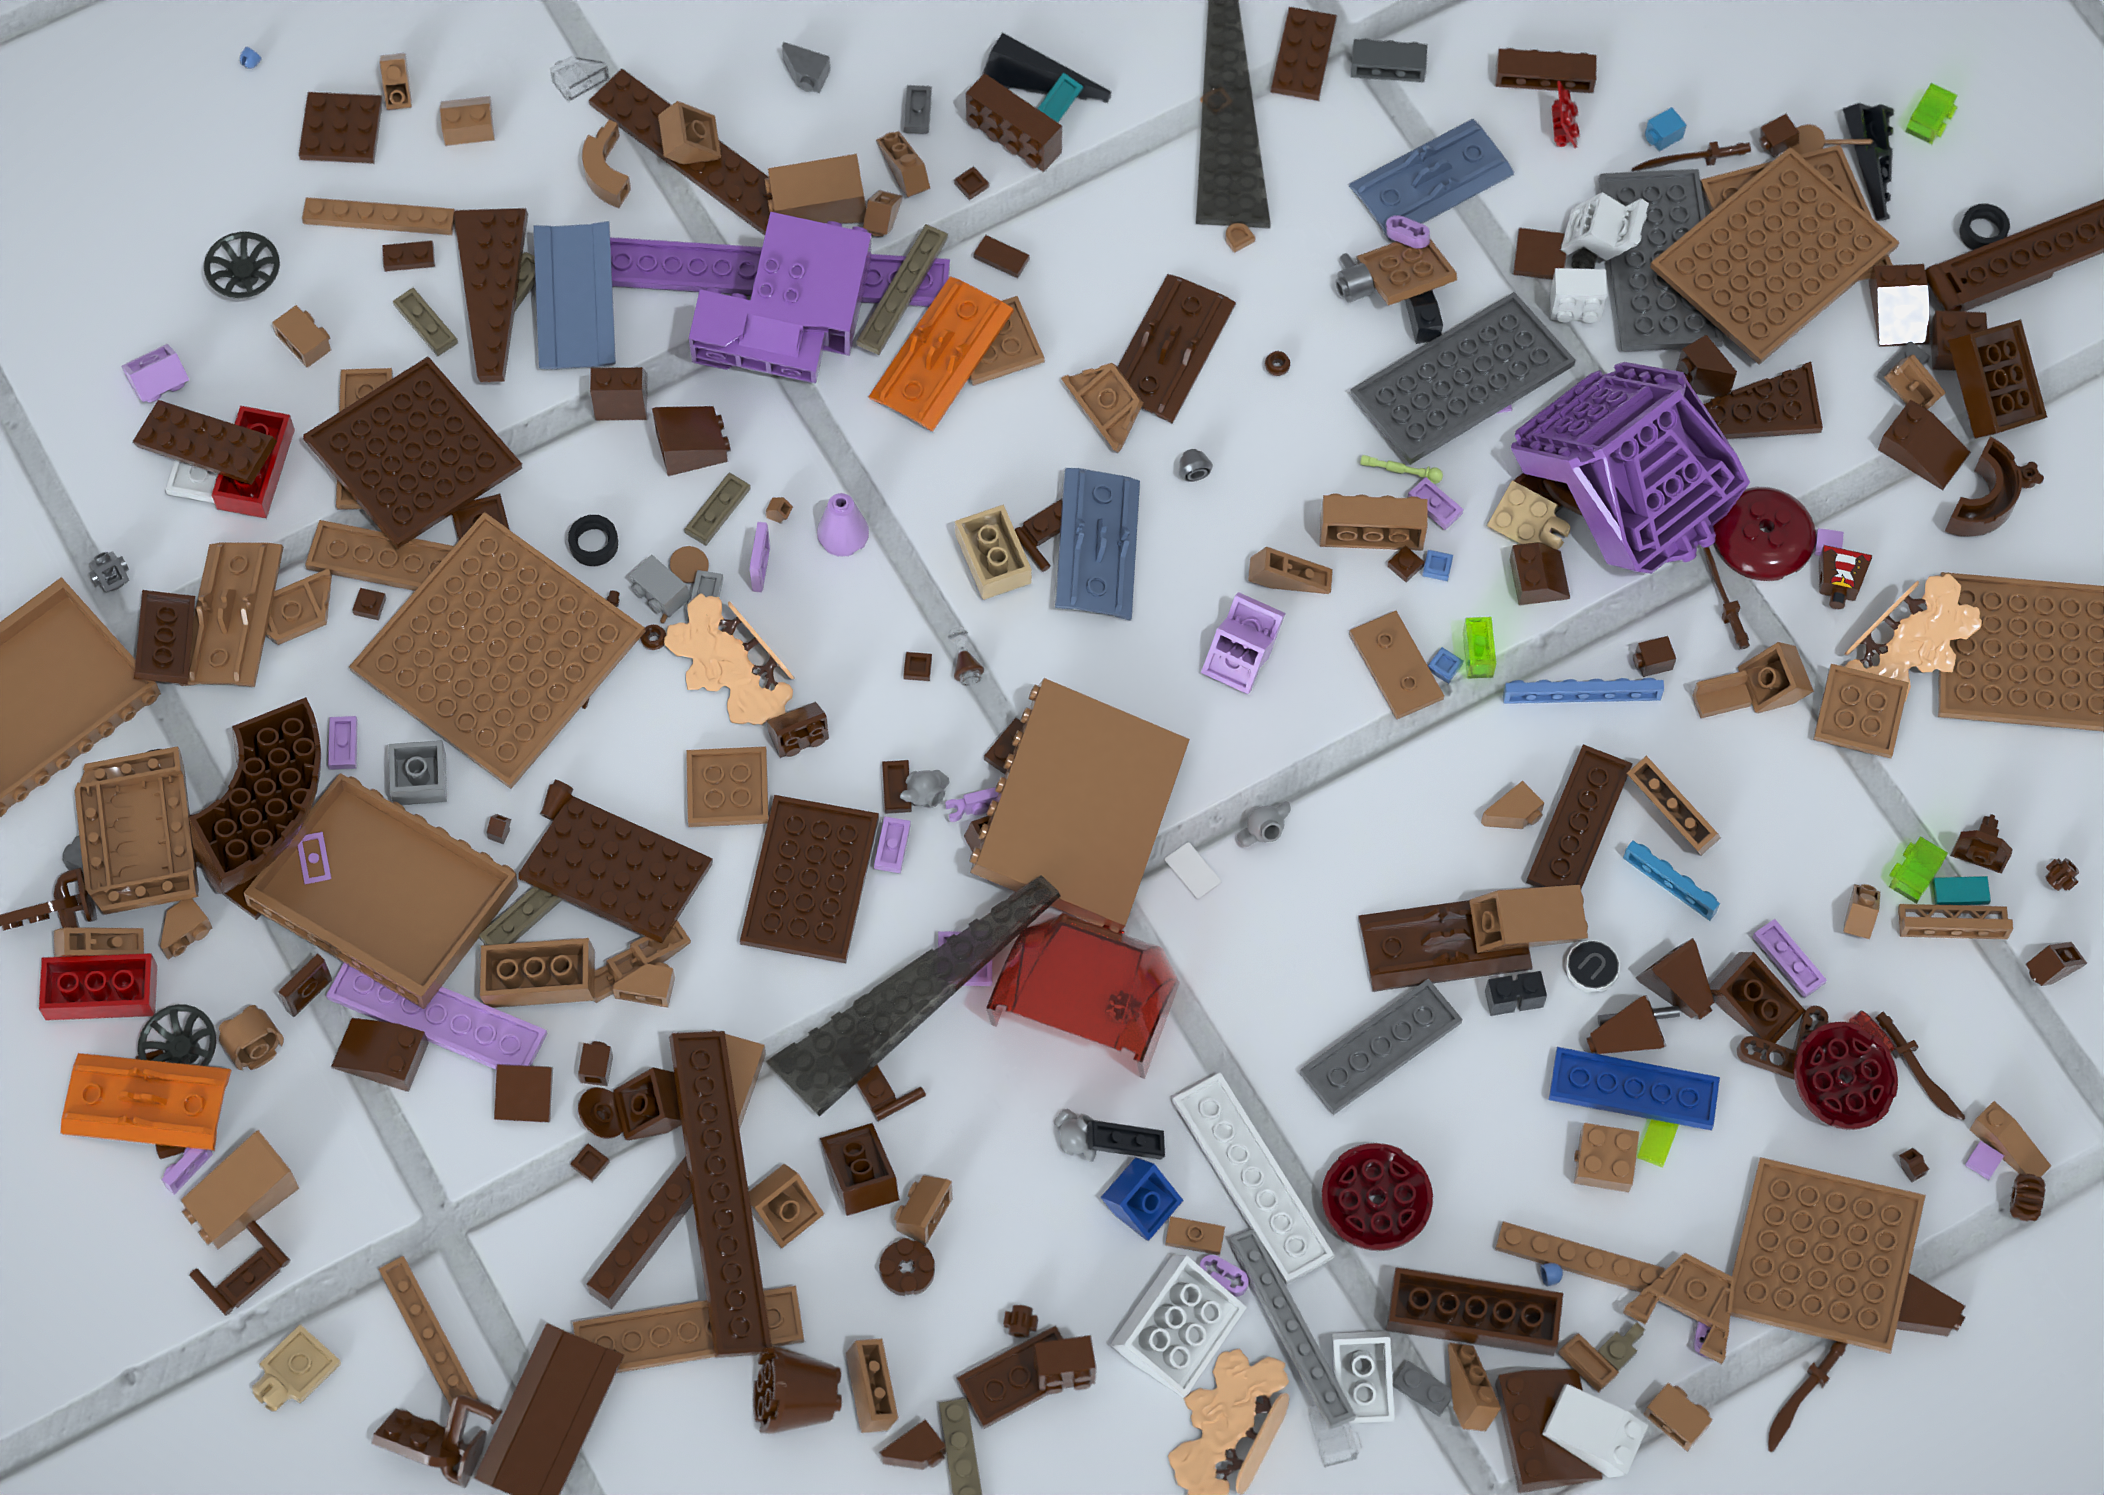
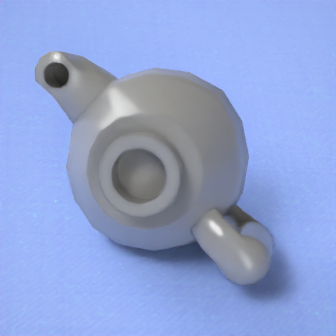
[900,770,950,808]
[1237,801,1291,847]
[1054,1109,1097,1162]

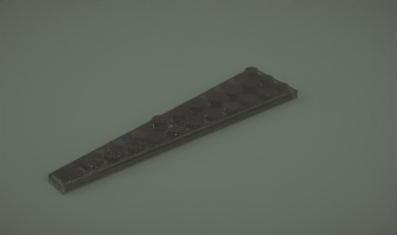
[1196,0,1271,229]
[766,875,1061,1117]

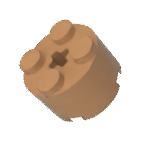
[219,1005,284,1071]

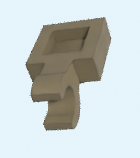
[1598,1322,1645,1372]

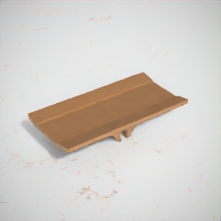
[180,542,284,687]

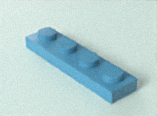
[1623,841,1720,921]

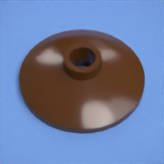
[578,1087,623,1139]

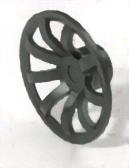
[204,232,280,298]
[138,1004,216,1066]

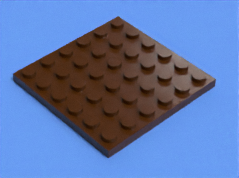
[303,356,522,549]

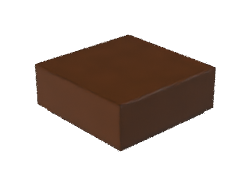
[954,166,989,200]
[903,652,932,681]
[570,1143,610,1183]

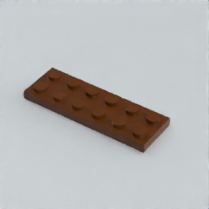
[132,400,277,485]
[1526,744,1633,890]

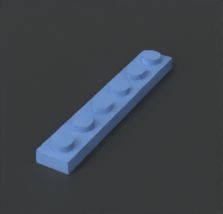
[1503,678,1664,704]

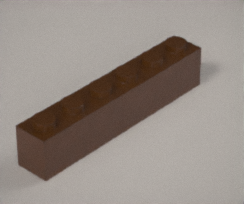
[587,1156,693,1309]

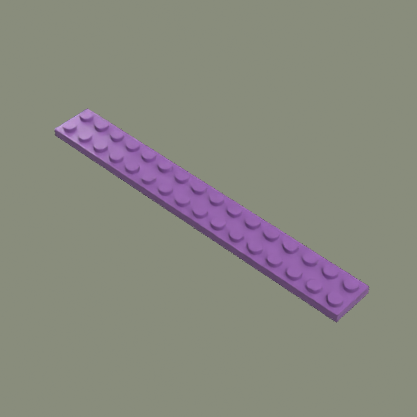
[610,237,950,307]

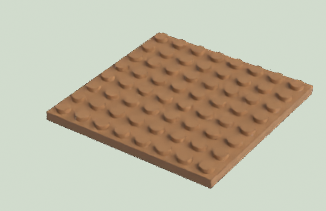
[349,512,646,789]

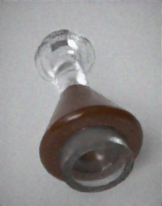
[948,627,984,686]

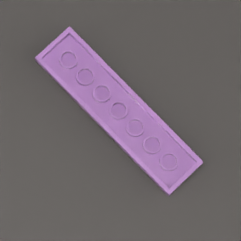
[326,963,547,1070]

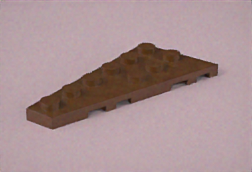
[1703,362,1823,439]

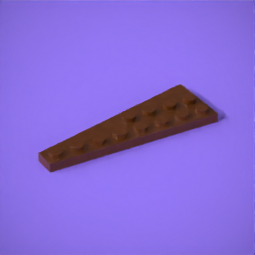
[454,208,528,382]

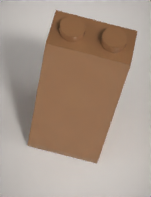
[765,154,866,223]
[1470,885,1588,953]
[181,1130,300,1249]

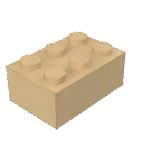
[955,504,1032,600]

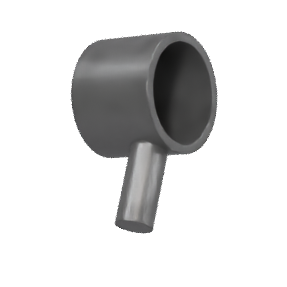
[1336,253,1374,302]

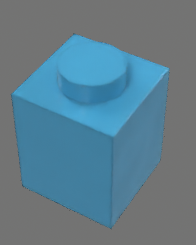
[1645,107,1687,152]

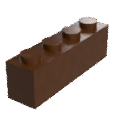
[1495,48,1597,93]

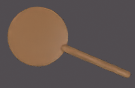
[1792,124,1872,155]
[660,546,709,624]

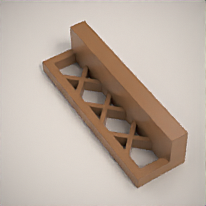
[1898,904,2013,939]

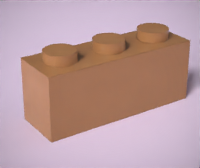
[845,1339,898,1433]

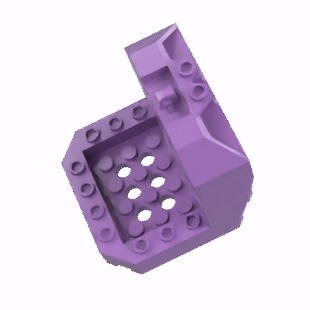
[1511,362,1750,574]

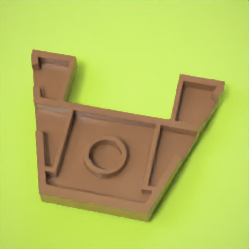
[1623,1253,1736,1364]

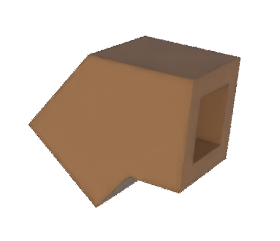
[766,497,793,523]

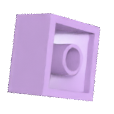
[121,344,189,403]

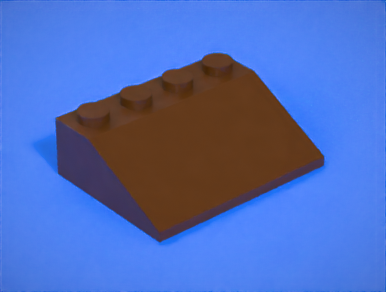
[1948,319,2047,439]
[1495,1369,1603,1493]

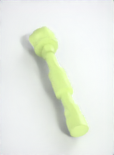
[1360,455,1443,484]

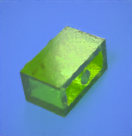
[1905,83,1958,145]
[1462,617,1496,679]
[1889,836,1948,904]

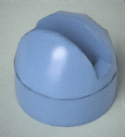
[240,47,262,69]
[1540,1263,1563,1287]

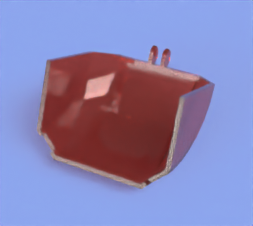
[986,913,1180,1079]

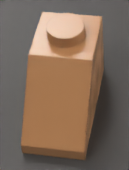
[863,190,903,236]
[1481,781,1544,829]
[613,962,675,1008]

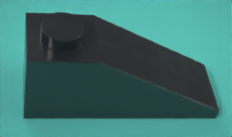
[1405,290,1443,344]

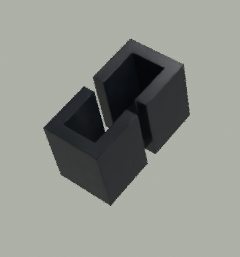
[1485,971,1547,1016]

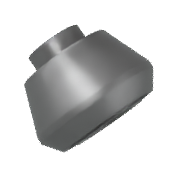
[1179,449,1213,482]

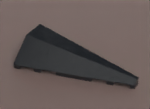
[983,32,1111,103]
[1843,103,1894,221]

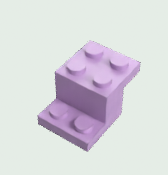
[1201,592,1286,694]

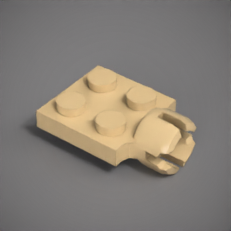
[1487,481,1571,550]
[252,1324,341,1412]

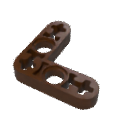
[1737,1005,1829,1080]

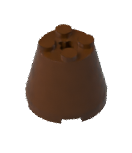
[753,1347,842,1434]

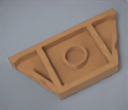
[1061,363,1144,452]
[266,568,332,645]

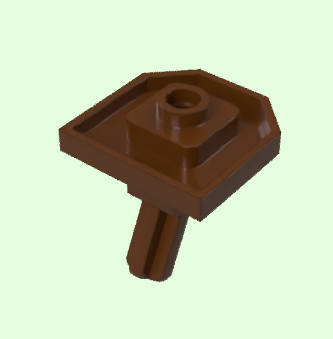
[1950,814,2013,874]

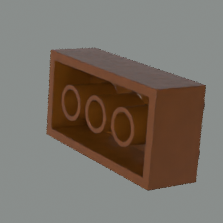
[966,73,1062,173]

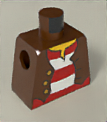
[1819,545,1872,609]

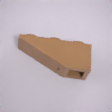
[876,131,930,197]
[1448,1343,1501,1431]

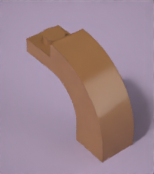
[582,120,631,208]

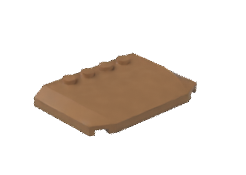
[74,746,199,915]

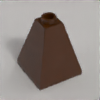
[1635,938,1714,1020]
[1586,995,1667,1054]

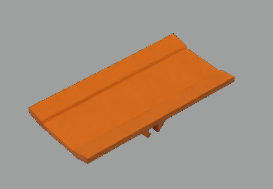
[868,276,1014,432]
[60,1053,232,1151]

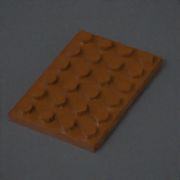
[740,795,879,964]
[519,796,713,943]

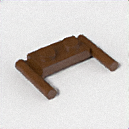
[1015,499,1062,572]
[838,1028,926,1122]
[189,1220,290,1316]

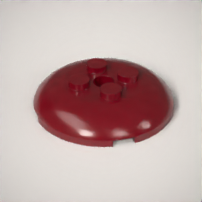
[1713,487,1816,581]
[1794,1022,1898,1130]
[1321,1143,1433,1251]

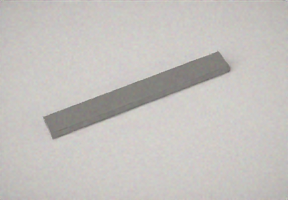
[1229,1229,1356,1430]

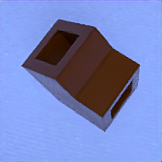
[486,814,512,844]
[1899,1148,1929,1182]

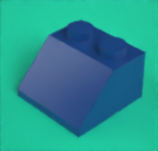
[1100,1157,1184,1241]

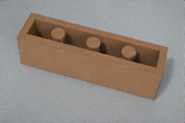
[1627,755,1721,856]

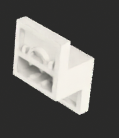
[1561,192,1649,261]

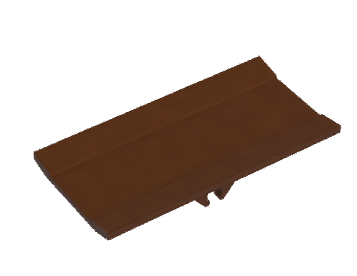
[1118,274,1236,424]
[1358,900,1533,992]
[474,1323,624,1495]

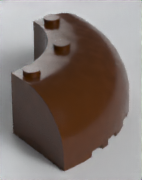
[189,697,321,894]

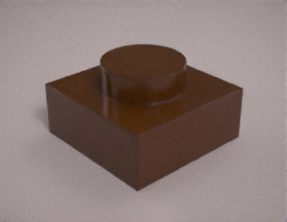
[1387,546,1425,583]
[352,588,386,621]

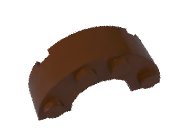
[1945,436,2022,537]

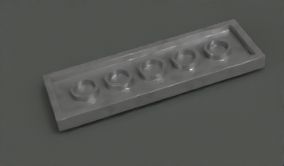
[1300,979,1463,1115]

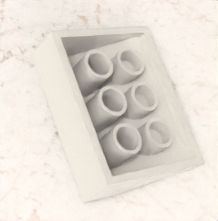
[1110,1255,1247,1397]

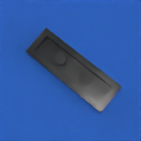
[1087,1120,1165,1160]

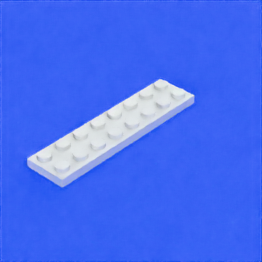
[1173,1073,1335,1285]

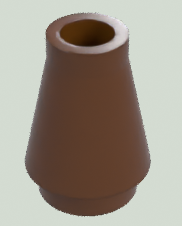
[540,779,574,821]

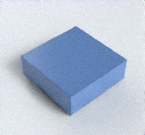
[1422,550,1453,581]
[1428,647,1464,684]

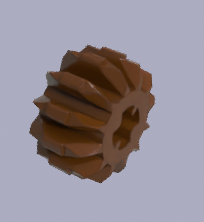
[2010,1173,2046,1222]

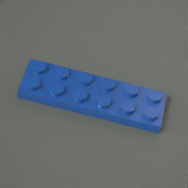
[1549,1047,1720,1131]

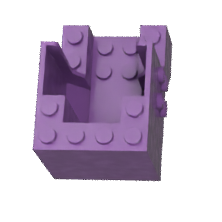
[689,212,872,383]

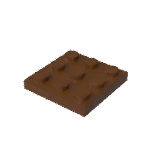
[299,92,383,164]

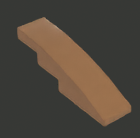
[594,921,691,1003]

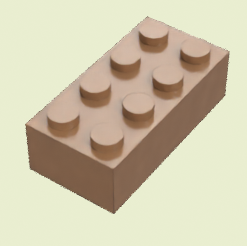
[1320,494,1428,551]
[480,938,595,1008]

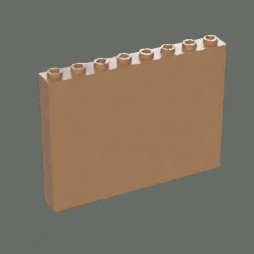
[0,577,161,817]
[969,678,1190,934]
[244,773,518,1009]

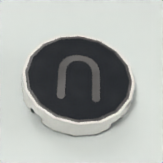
[1566,939,1620,993]

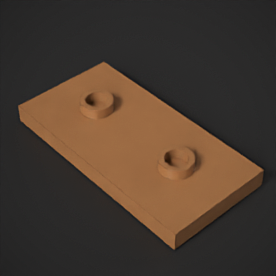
[1349,611,1444,719]

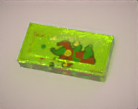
[1637,1119,1679,1168]

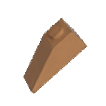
[1248,546,1333,594]
[54,928,144,957]
[1970,1101,2051,1177]

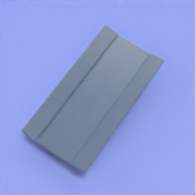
[1349,119,1514,241]
[533,221,616,369]
[1055,468,1140,621]

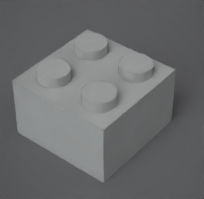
[389,740,447,805]

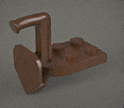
[0,868,97,931]
[371,1395,503,1488]

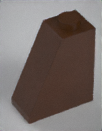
[1896,1273,1966,1337]

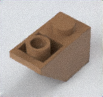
[380,53,412,110]
[1843,884,1880,939]
[160,898,212,960]

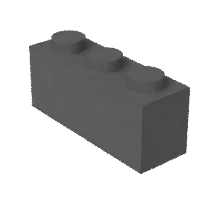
[1351,38,1427,83]

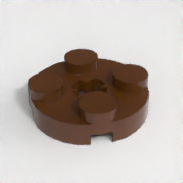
[879,1238,935,1296]

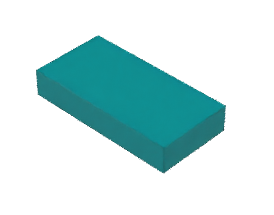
[1037,72,1083,123]
[1932,876,1991,905]

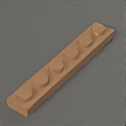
[302,197,455,235]
[1495,1221,1665,1292]
[378,1256,480,1407]

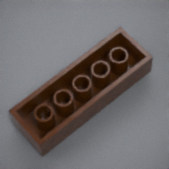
[1386,1267,1564,1356]

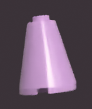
[817,493,869,556]

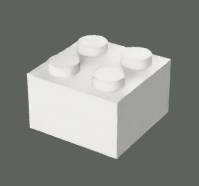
[1549,268,1607,323]

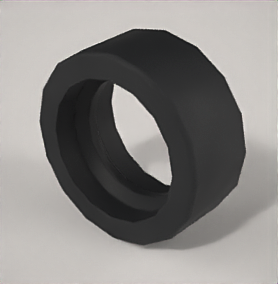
[1959,203,2010,250]
[568,515,618,566]

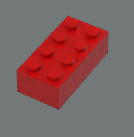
[212,406,295,519]
[39,953,157,1020]

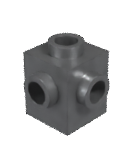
[89,551,130,592]

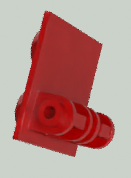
[1552,81,1580,148]

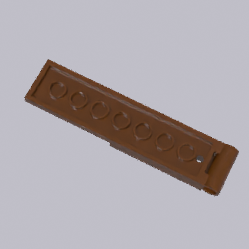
[1925,199,2104,312]

